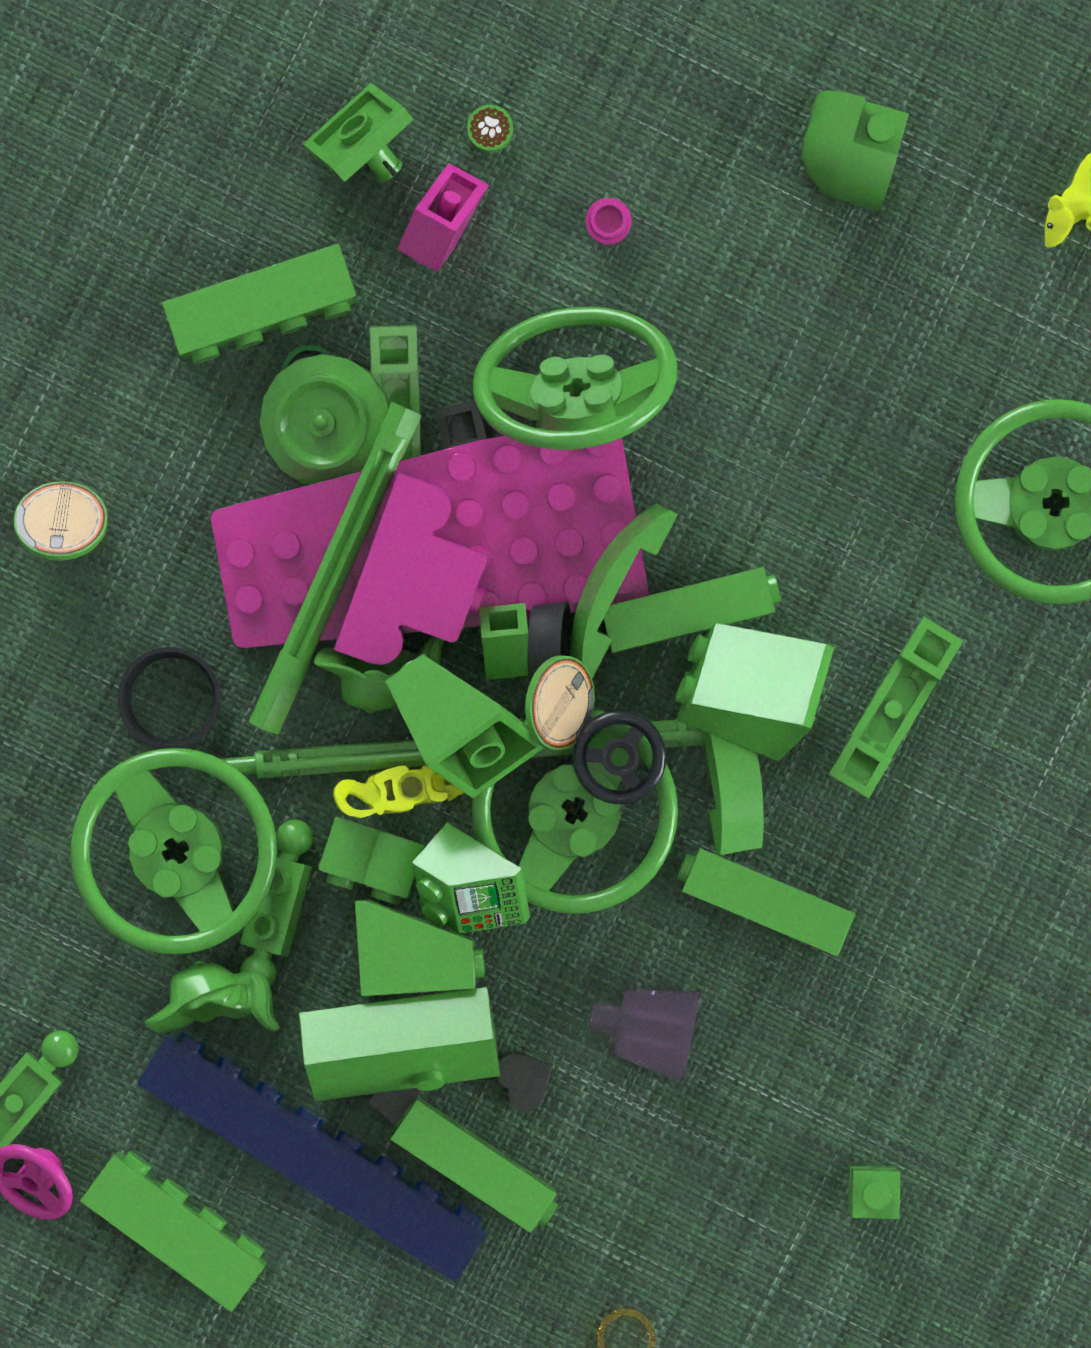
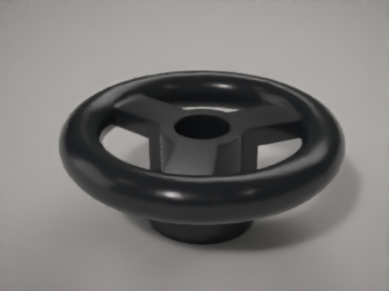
[572,710,667,804]

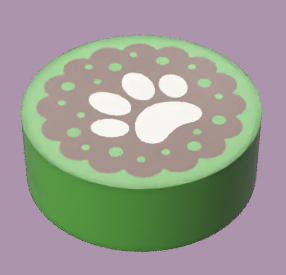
[467,105,513,153]

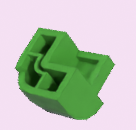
[801,91,909,212]

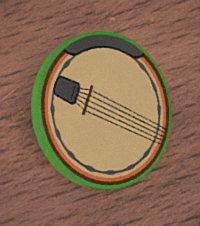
[14,481,108,561]
[525,655,595,750]

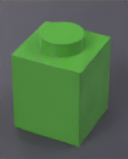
[479,603,528,680]
[848,1165,900,1219]

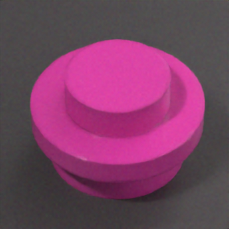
[585,198,632,245]

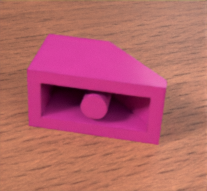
[397,163,489,272]

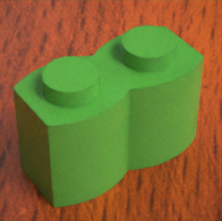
[318,816,426,904]

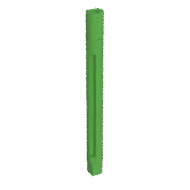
[249,402,422,735]

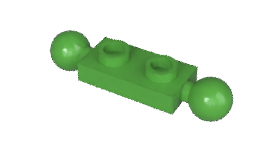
[239,819,313,987]
[0,1030,79,1148]

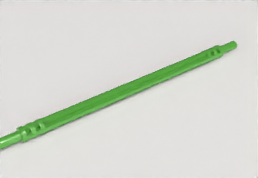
[210,719,705,779]

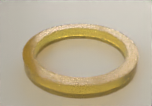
[597,1309,655,1348]

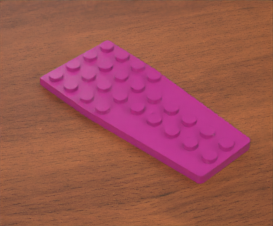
[211,436,649,648]

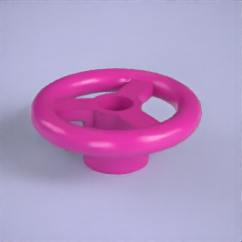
[0,1144,73,1220]

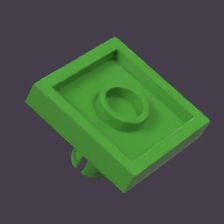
[303,83,414,182]

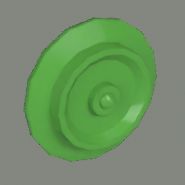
[260,354,389,485]

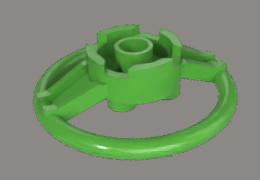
[473,306,678,450]
[955,399,1091,604]
[472,709,678,914]
[71,748,277,954]

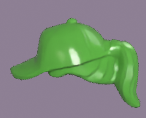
[314,636,445,714]
[144,961,280,1033]

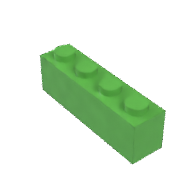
[162,243,358,364]
[80,1151,268,1312]

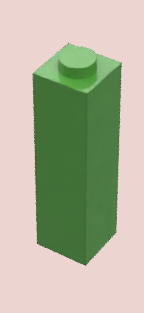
[603,567,781,655]
[676,848,856,957]
[390,1096,558,1233]

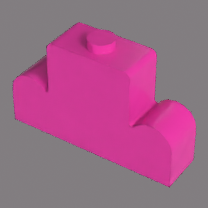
[334,472,486,665]

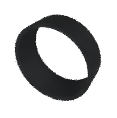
[527,601,572,684]
[118,647,220,749]

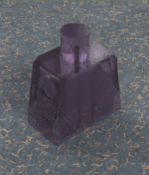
[588,988,701,1081]

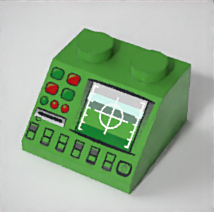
[412,823,530,934]

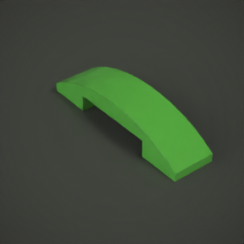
[370,325,421,461]
[570,503,678,678]
[828,617,963,799]
[685,671,764,856]

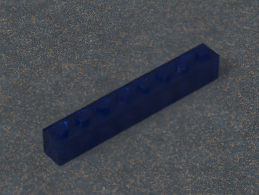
[137,1031,487,1282]

